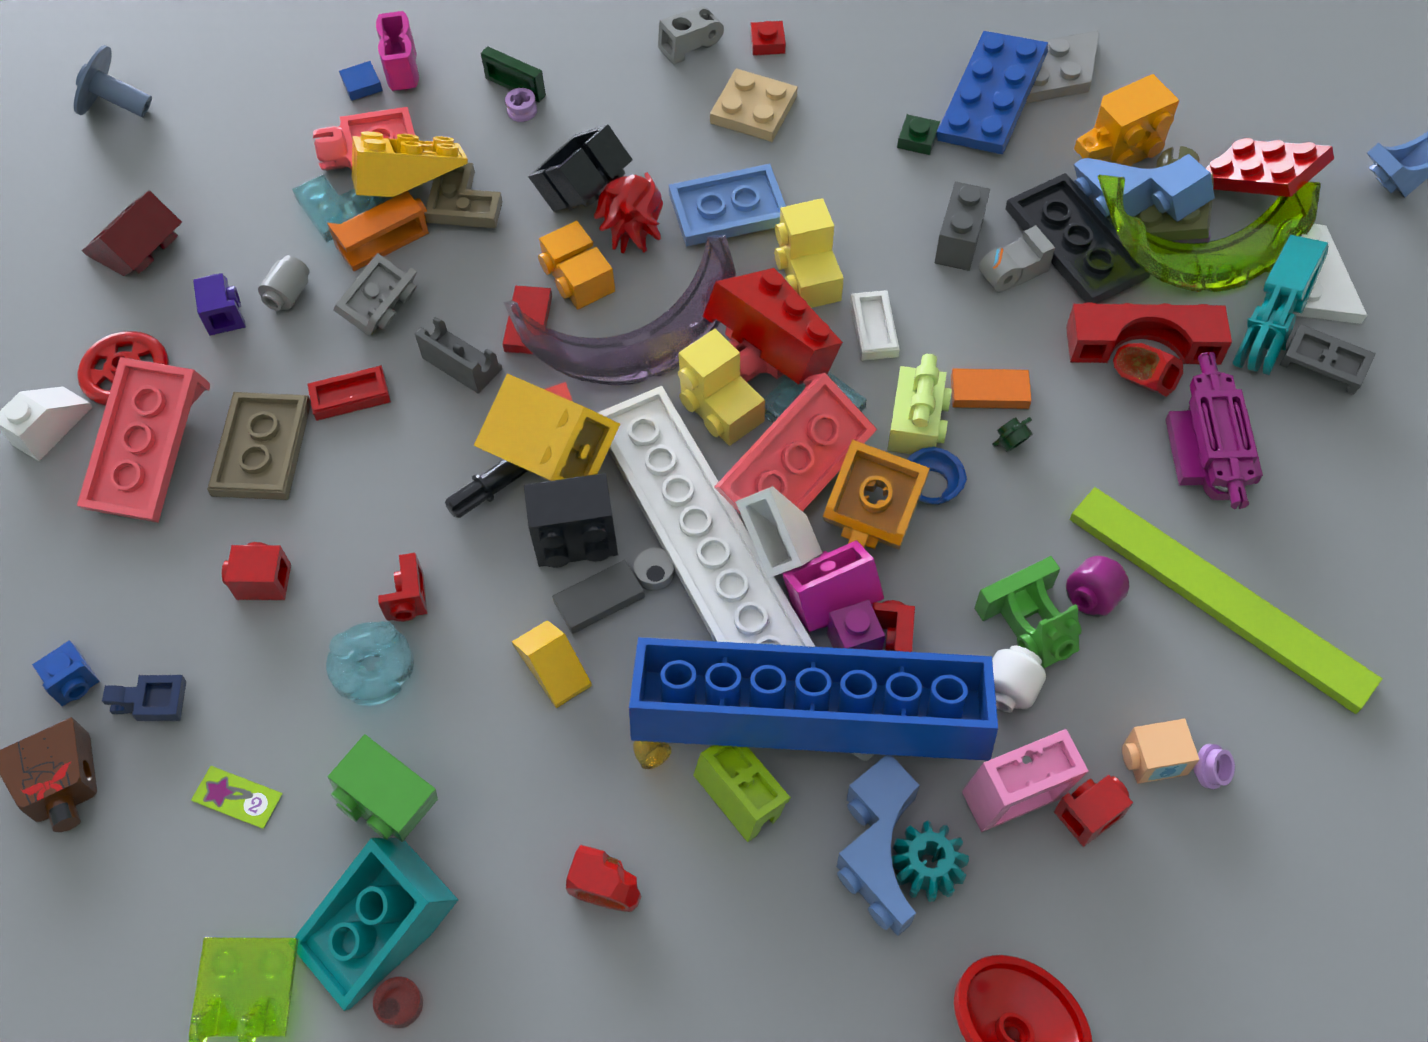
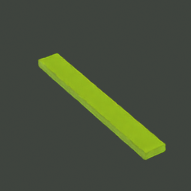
[1069,487,1383,714]

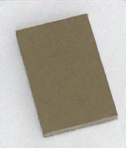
[207,392,311,500]

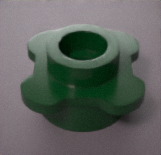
[992,417,1033,452]

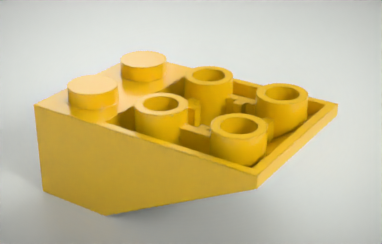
[352,131,468,197]
[473,373,620,481]

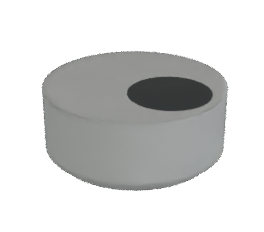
[633,548,675,590]

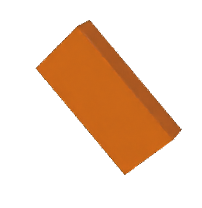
[951,368,1031,409]

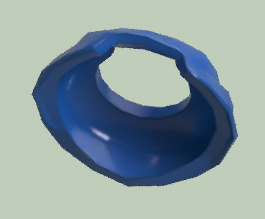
[907,447,967,504]

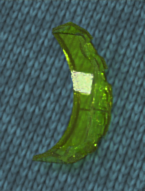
[1098,175,1321,292]

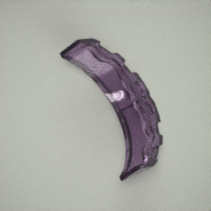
[504,235,736,385]

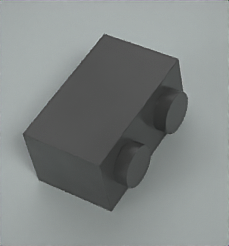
[934,181,990,271]

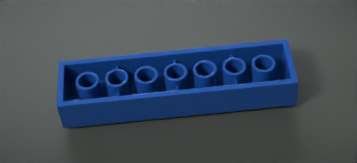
[629,637,998,761]

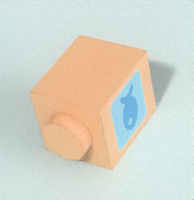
[1122,718,1200,784]

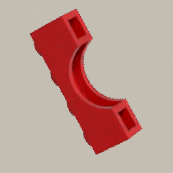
[1066,302,1232,365]

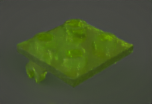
[189,937,299,1042]

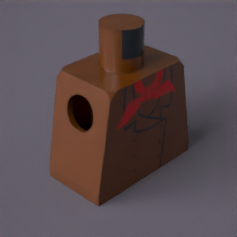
[0,717,97,832]

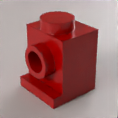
[1054,774,1134,847]

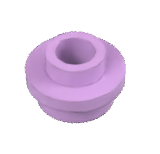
[1193,744,1235,789]

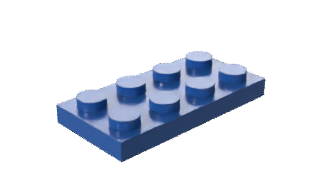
[937,31,1048,155]

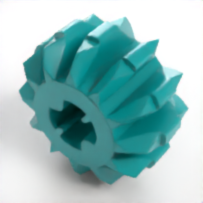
[891,820,969,902]

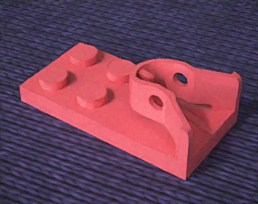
[77,357,210,523]
[714,373,877,515]

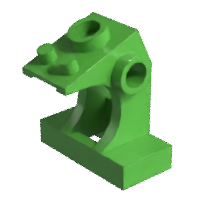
[974,556,1082,668]

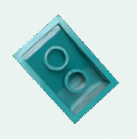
[289,838,459,1011]

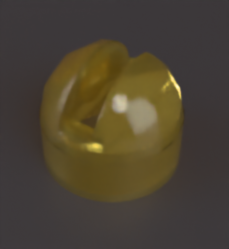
[633,741,672,769]

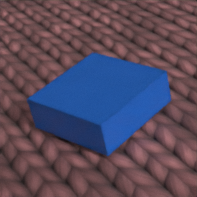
[339,61,383,101]

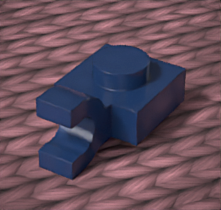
[102,675,187,721]

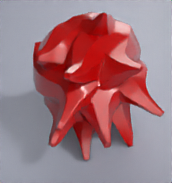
[594,172,663,254]

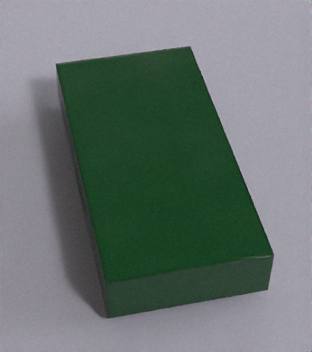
[481,46,546,102]

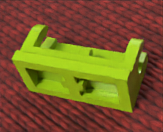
[693,745,791,842]

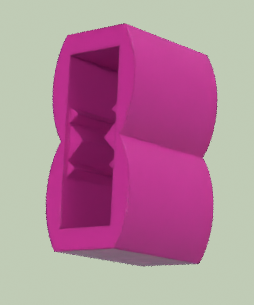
[376,11,419,91]

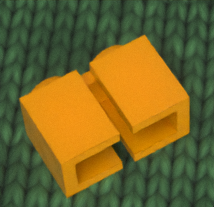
[538,221,615,310]

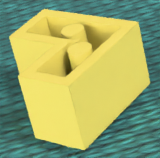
[774,198,844,308]
[678,329,765,446]

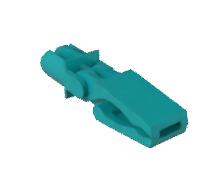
[1232,234,1329,375]

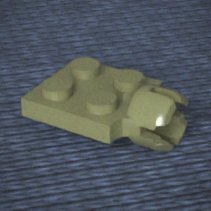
[1132,146,1214,243]

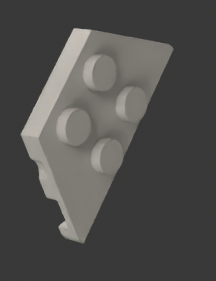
[1025,31,1099,104]

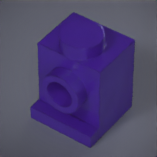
[193,273,246,336]

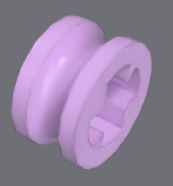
[505,88,537,122]

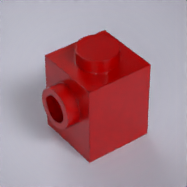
[222,542,291,600]

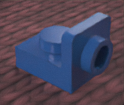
[32,640,100,707]

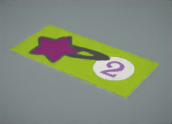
[191,766,283,829]

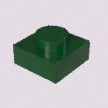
[897,114,940,155]

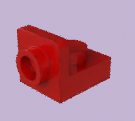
[378,552,427,622]
[872,600,915,652]

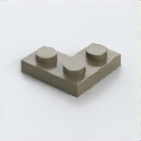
[424,163,503,228]

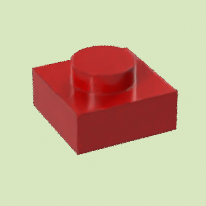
[750,21,786,56]

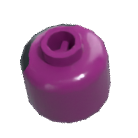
[1066,555,1130,617]

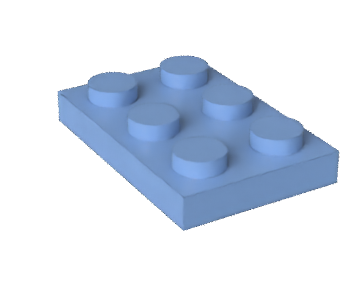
[669,164,786,247]

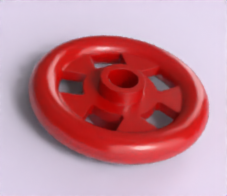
[77,331,169,406]

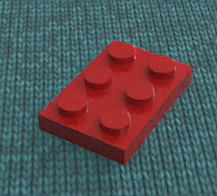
[1206,138,1334,197]

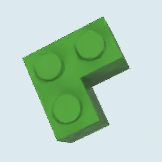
[327,734,438,842]

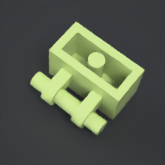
[887,354,952,454]

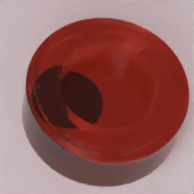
[373,976,423,1028]

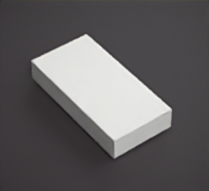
[850,290,900,361]

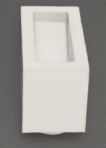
[0,387,93,461]
[736,486,822,578]

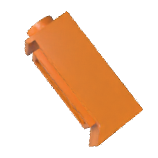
[327,191,429,272]

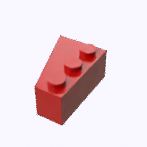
[702,268,843,385]

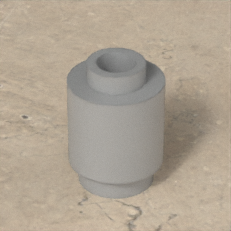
[258,255,310,311]

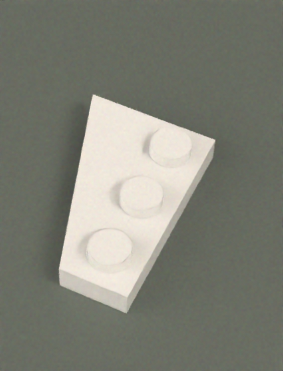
[1285,221,1367,324]

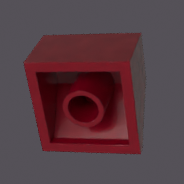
[81,190,182,276]

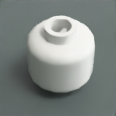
[992,645,1046,713]

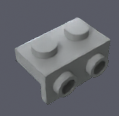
[333,253,417,336]

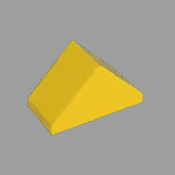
[512,620,592,708]

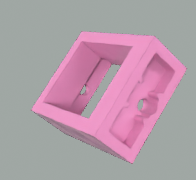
[962,729,1089,832]

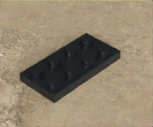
[1005,173,1152,304]

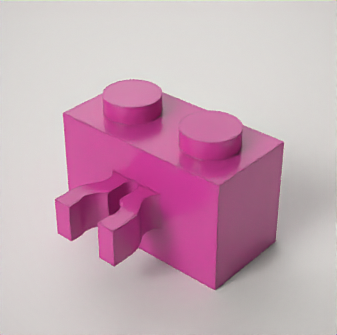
[782,540,884,632]

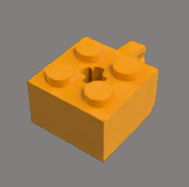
[1074,74,1179,166]
[823,439,930,550]

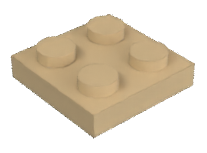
[710,68,798,142]

